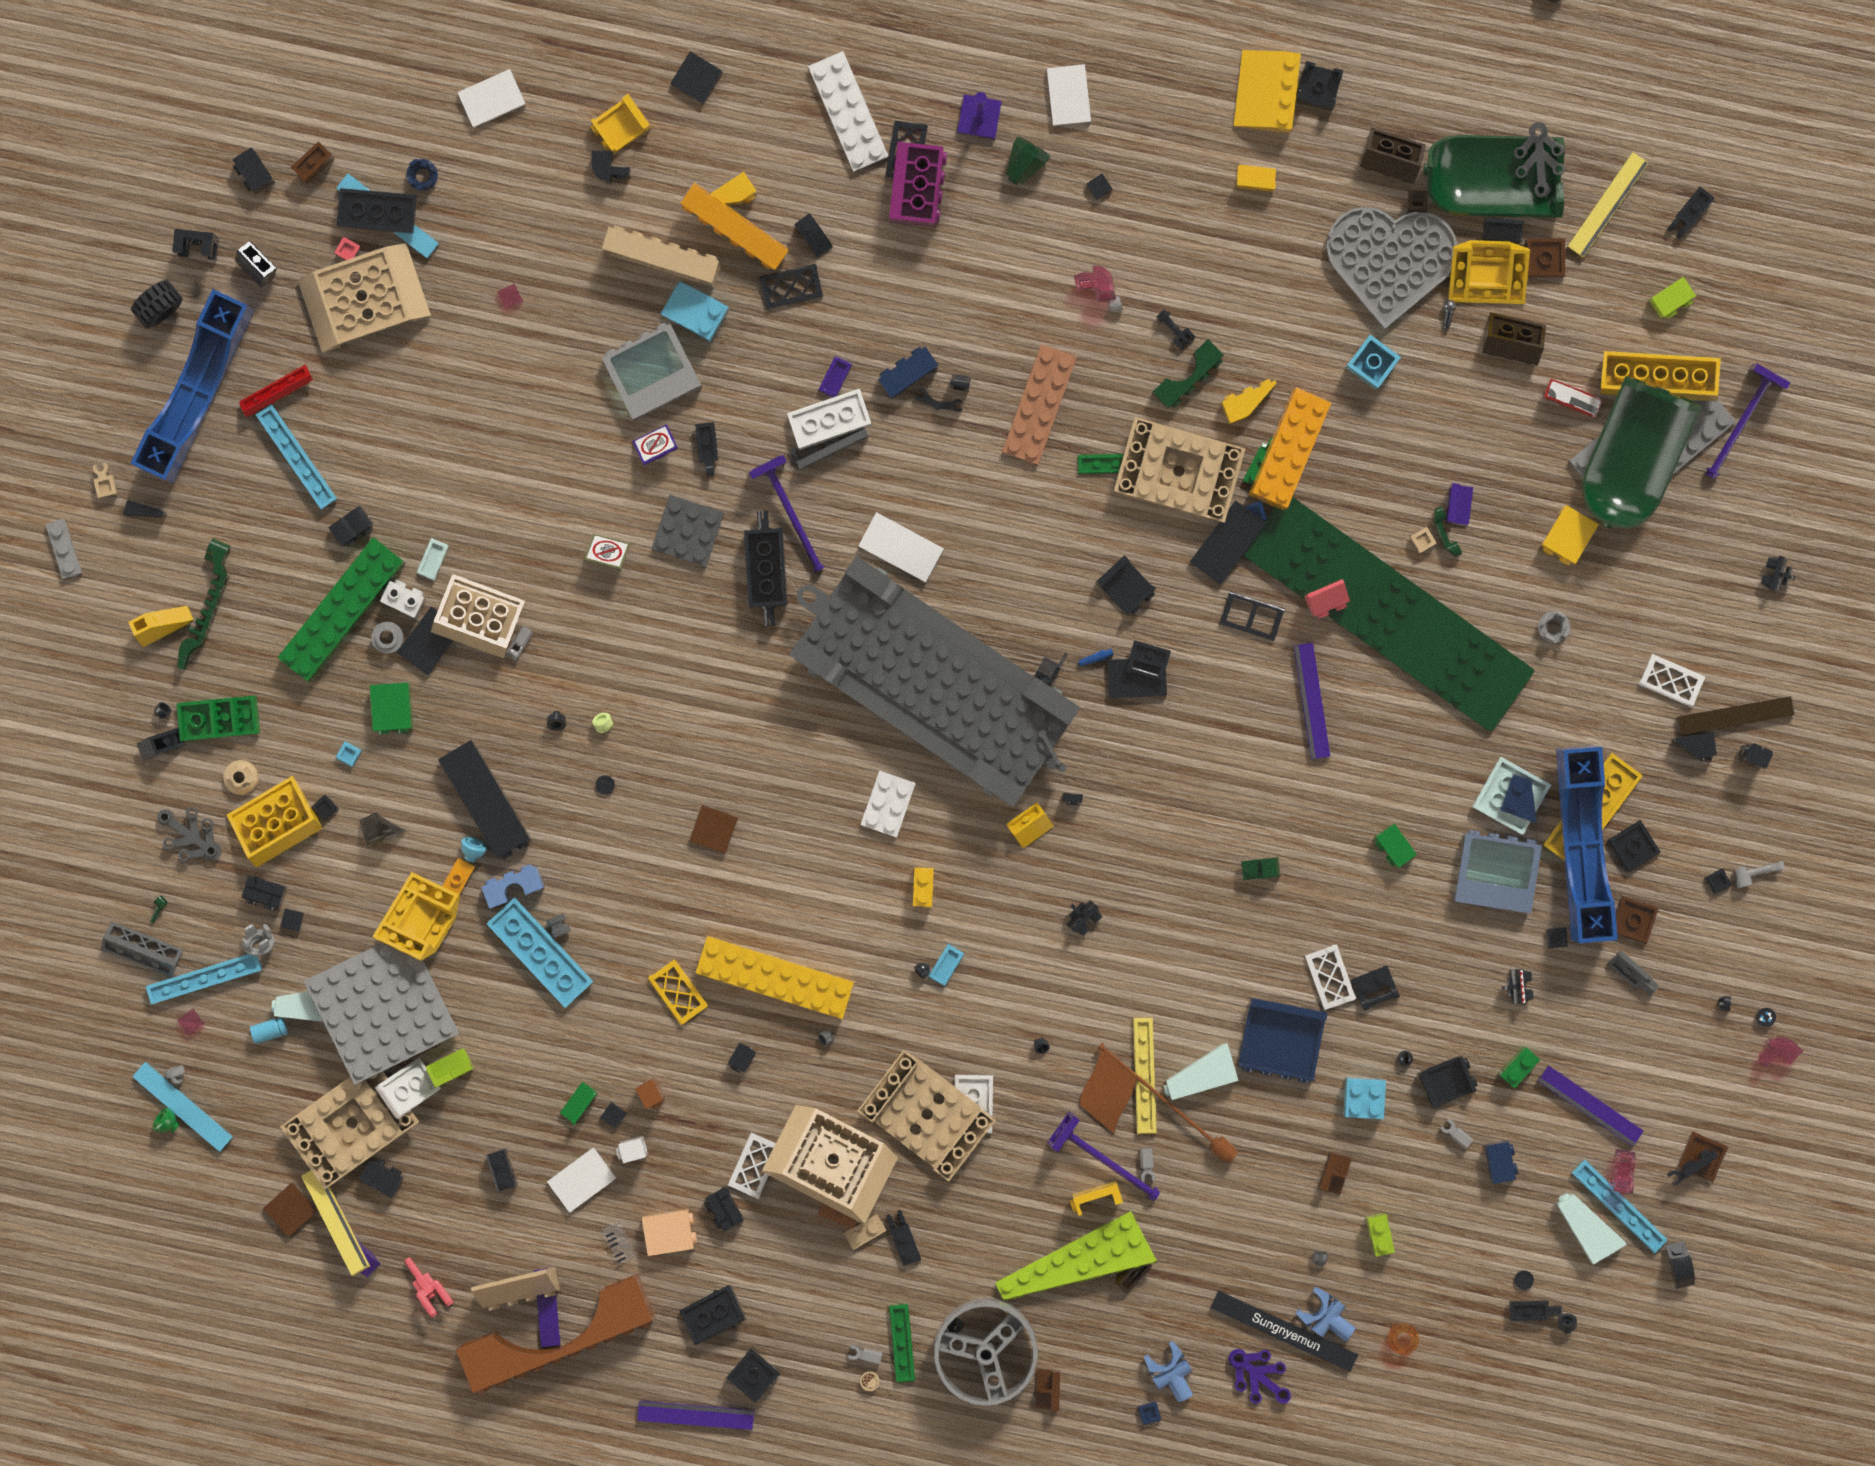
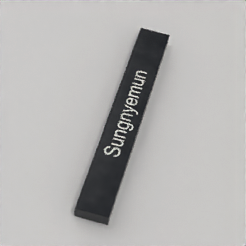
[1210,1290,1358,1372]

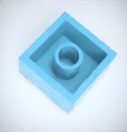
[1345,335,1401,390]
[1343,1077,1386,1119]

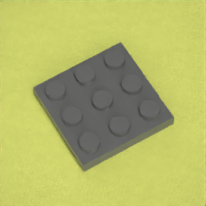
[652,495,724,567]

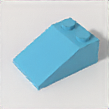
[661,281,729,343]

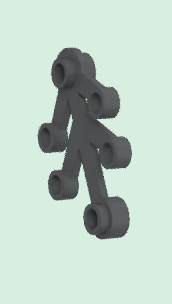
[1514,122,1566,197]
[157,807,222,861]

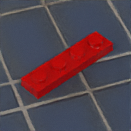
[239,364,313,417]

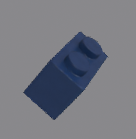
[1484,1140,1518,1184]

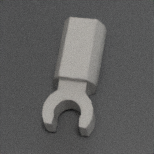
[1440,1118,1473,1149]
[1139,1148,1155,1182]
[848,1344,882,1365]

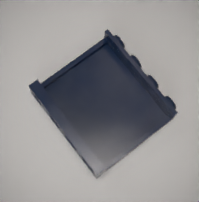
[1238,997,1328,1083]

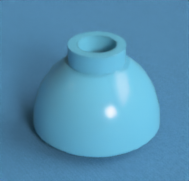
[461,837,488,862]

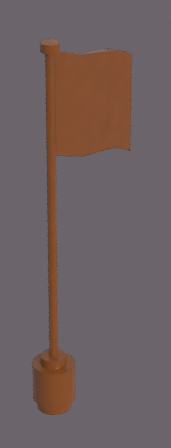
[1079,1043,1238,1164]

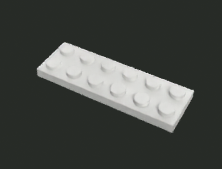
[808,51,889,172]

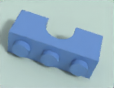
[481,864,545,909]

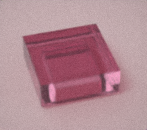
[497,283,523,309]
[177,1008,205,1035]

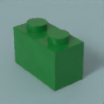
[1374,823,1417,868]
[1498,1046,1540,1088]

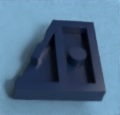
[1500,774,1536,823]

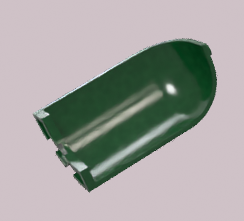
[1423,135,1565,218]
[1582,376,1702,529]

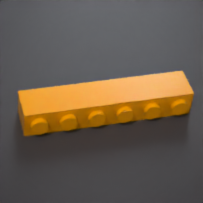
[680,182,788,270]

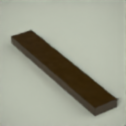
[1677,696,1795,735]

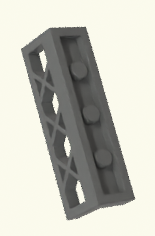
[790,428,869,470]
[101,922,183,977]

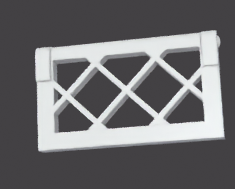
[1639,654,1705,708]
[1305,944,1356,1010]
[728,1132,776,1199]

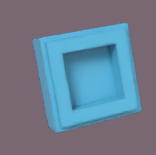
[335,741,362,767]

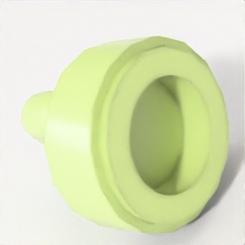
[592,713,613,733]

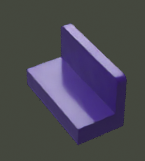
[1446,483,1473,525]

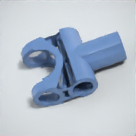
[1296,1287,1356,1341]
[1144,1341,1193,1403]

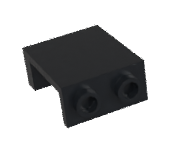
[1096,555,1156,615]

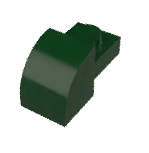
[1241,857,1281,880]

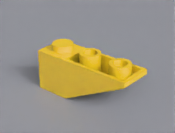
[1221,379,1276,425]
[128,606,194,647]

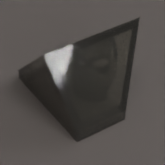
[359,812,406,847]

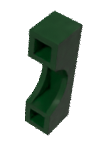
[1152,339,1224,410]

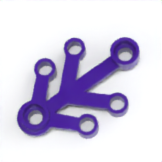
[1228,1349,1291,1404]

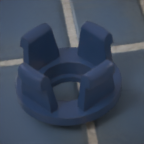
[406,159,438,191]

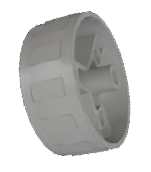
[934,1298,1038,1406]

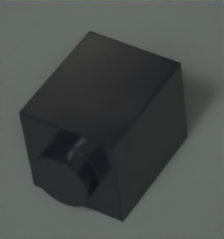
[728,1042,757,1073]

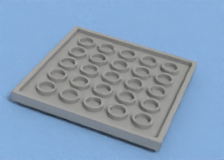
[303,943,459,1085]

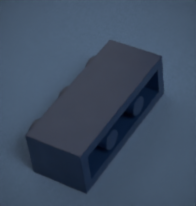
[878,346,938,400]

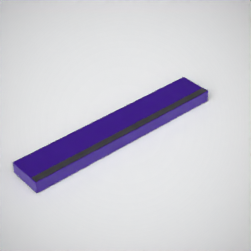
[1294,643,1330,759]
[1537,1065,1644,1146]
[638,1401,754,1430]

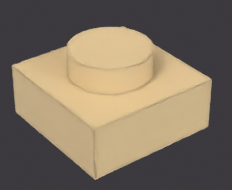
[1410,527,1437,554]

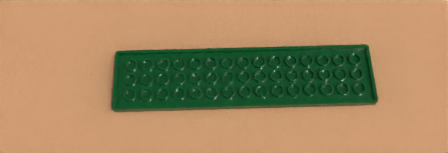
[1243,496,1534,731]

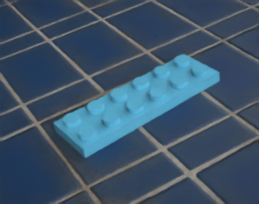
[487,897,594,1008]

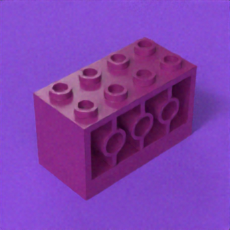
[889,142,947,228]

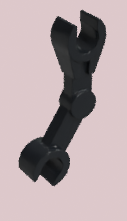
[915,388,962,412]

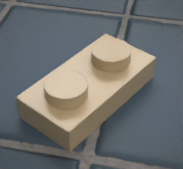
[844,1214,887,1250]

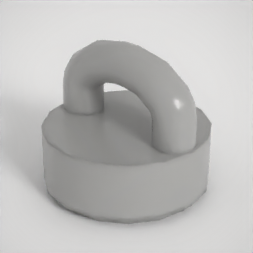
[165,1065,185,1085]

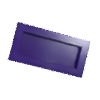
[818,356,852,397]

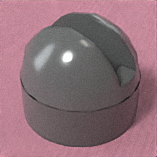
[818,1030,835,1047]
[1313,1251,1328,1266]

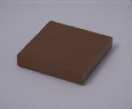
[1526,238,1565,278]
[689,805,738,854]
[1616,896,1659,944]
[1677,1131,1728,1182]
[263,1182,318,1237]

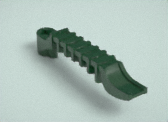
[178,538,231,670]

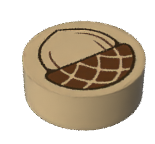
[860,1371,880,1391]

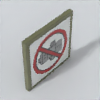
[584,534,630,571]

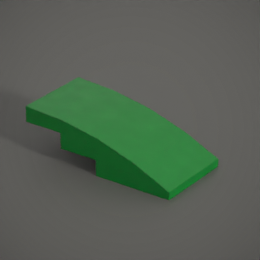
[176,695,260,741]

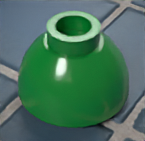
[153,1107,179,1133]

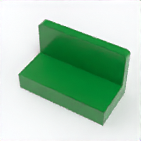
[560,1081,598,1125]

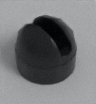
[154,702,171,719]
[914,963,930,979]
[1717,996,1731,1012]
[1033,1037,1050,1054]
[1397,1050,1413,1066]
[947,1317,963,1333]

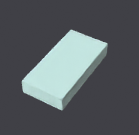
[417,538,449,581]

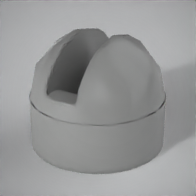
[1108,296,1123,312]

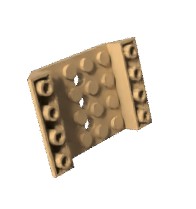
[297,243,431,353]
[857,1050,996,1181]

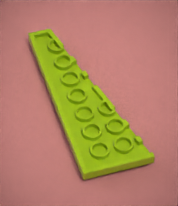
[995,1211,1157,1301]

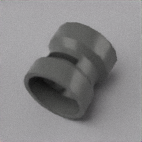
[546,913,571,938]

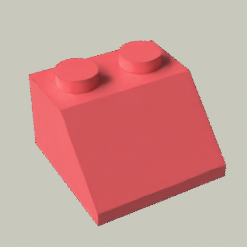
[1304,579,1350,619]

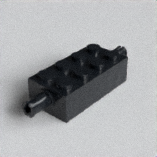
[744,510,788,626]

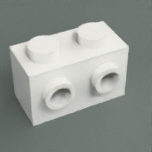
[380,579,427,619]

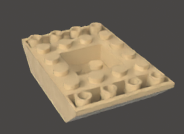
[1114,417,1246,523]
[280,1071,419,1189]
[762,1105,898,1225]

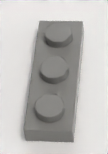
[45,518,83,579]

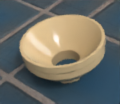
[223,760,259,795]

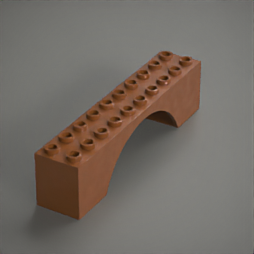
[456,1273,655,1394]

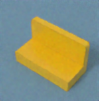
[1236,165,1276,192]
[1006,802,1054,848]

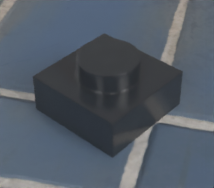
[1063,793,1083,806]

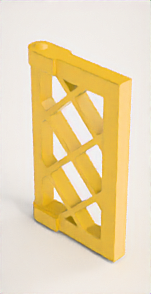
[648,959,708,1025]

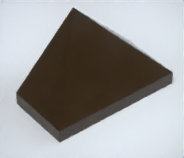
[1115,1264,1152,1294]

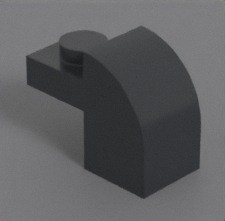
[591,151,631,185]
[1665,1241,1695,1289]

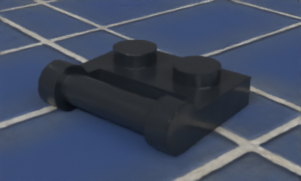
[1125,640,1171,684]
[1351,965,1400,1011]

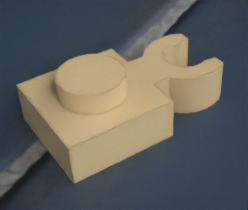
[93,463,118,499]

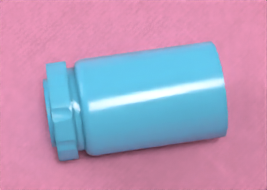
[250,1017,287,1044]

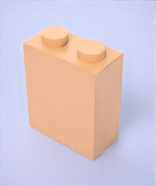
[642,1209,697,1256]

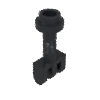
[1156,309,1195,350]

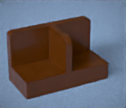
[291,141,335,184]
[1318,1151,1351,1195]
[1036,1369,1060,1411]

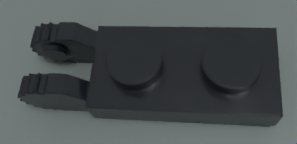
[1667,186,1715,239]
[886,1210,921,1266]

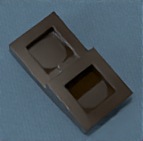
[1407,190,1428,214]

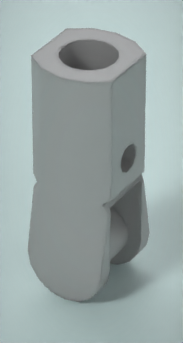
[505,625,534,662]

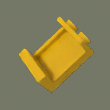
[590,94,651,154]
[1540,505,1599,566]
[1070,1181,1123,1216]

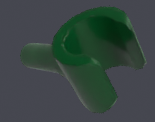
[150,895,167,923]

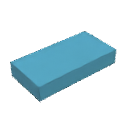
[928,944,964,986]

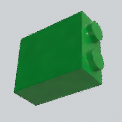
[370,682,414,735]

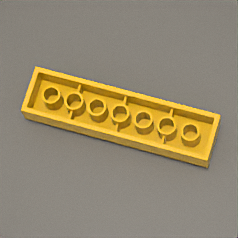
[696,936,854,1019]

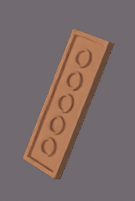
[1002,344,1077,465]

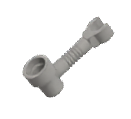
[1734,861,1785,888]

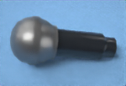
[1443,300,1457,329]

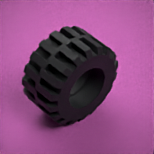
[130,280,183,329]

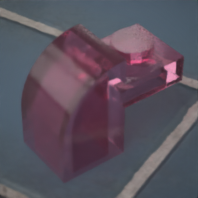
[1074,266,1116,302]
[1757,1036,1803,1068]
[1611,1149,1636,1194]

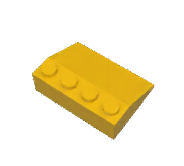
[1233,50,1301,133]
[227,776,323,868]

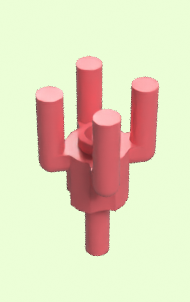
[404,1257,454,1318]

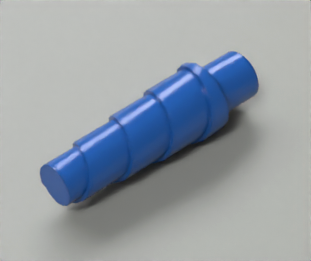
[1079,648,1114,667]

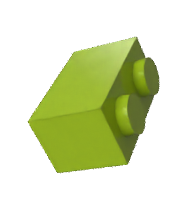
[1649,277,1696,319]
[1366,1213,1395,1257]

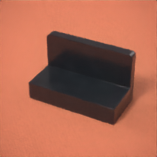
[1482,218,1524,243]
[1034,653,1068,685]

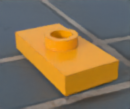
[442,857,475,895]

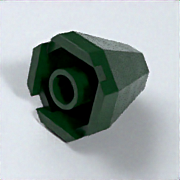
[1006,136,1051,185]

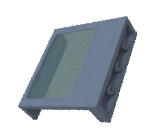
[1453,830,1542,914]

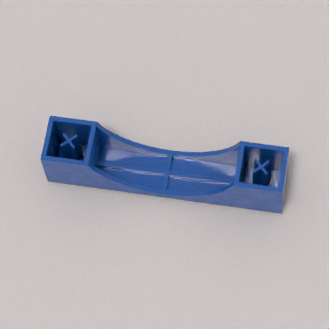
[130,289,255,484]
[1556,745,1618,943]

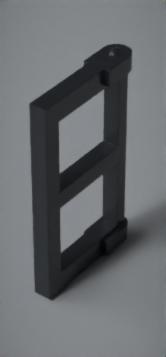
[1220,591,1285,641]

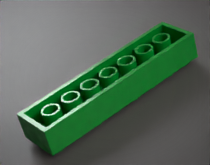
[277,537,406,682]

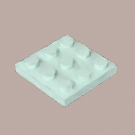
[1472,757,1551,835]

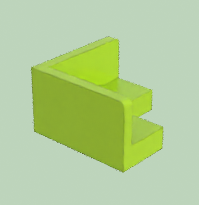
[425,1048,474,1088]

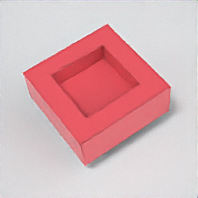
[334,237,361,260]

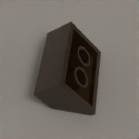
[1360,127,1426,184]
[1482,312,1546,366]

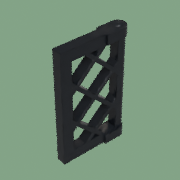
[886,120,928,178]
[759,263,823,309]

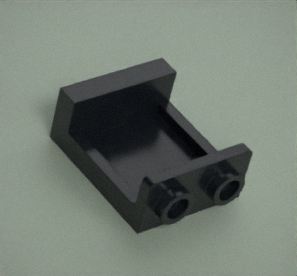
[1418,1055,1478,1109]

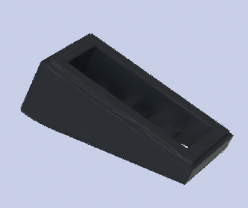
[950,374,971,392]
[123,500,167,518]

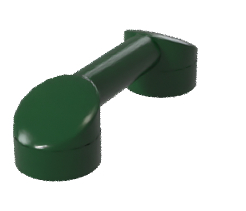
[1433,506,1462,557]

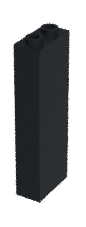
[438,740,532,860]

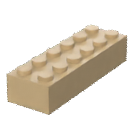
[602,225,721,288]

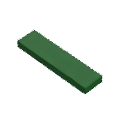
[1078,454,1144,474]
[889,1303,915,1383]

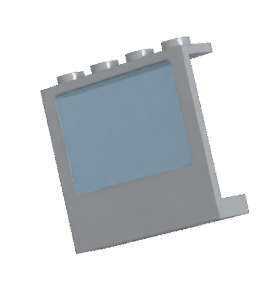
[602,323,702,421]

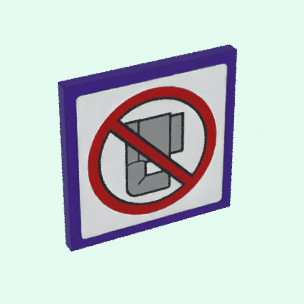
[633,424,678,465]

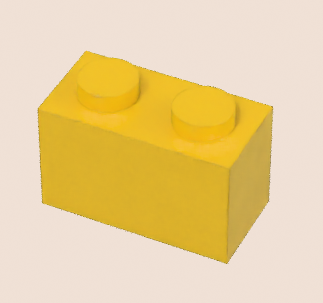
[913,867,934,907]

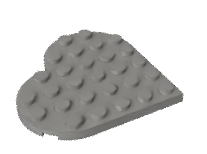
[1326,207,1457,329]

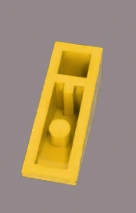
[710,172,757,206]

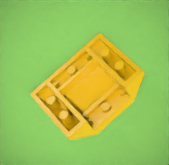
[1448,240,1530,304]
[372,872,460,961]

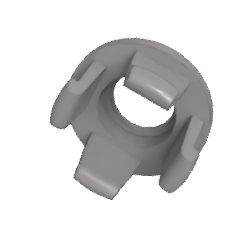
[1538,611,1571,643]
[371,622,403,653]
[242,924,275,956]

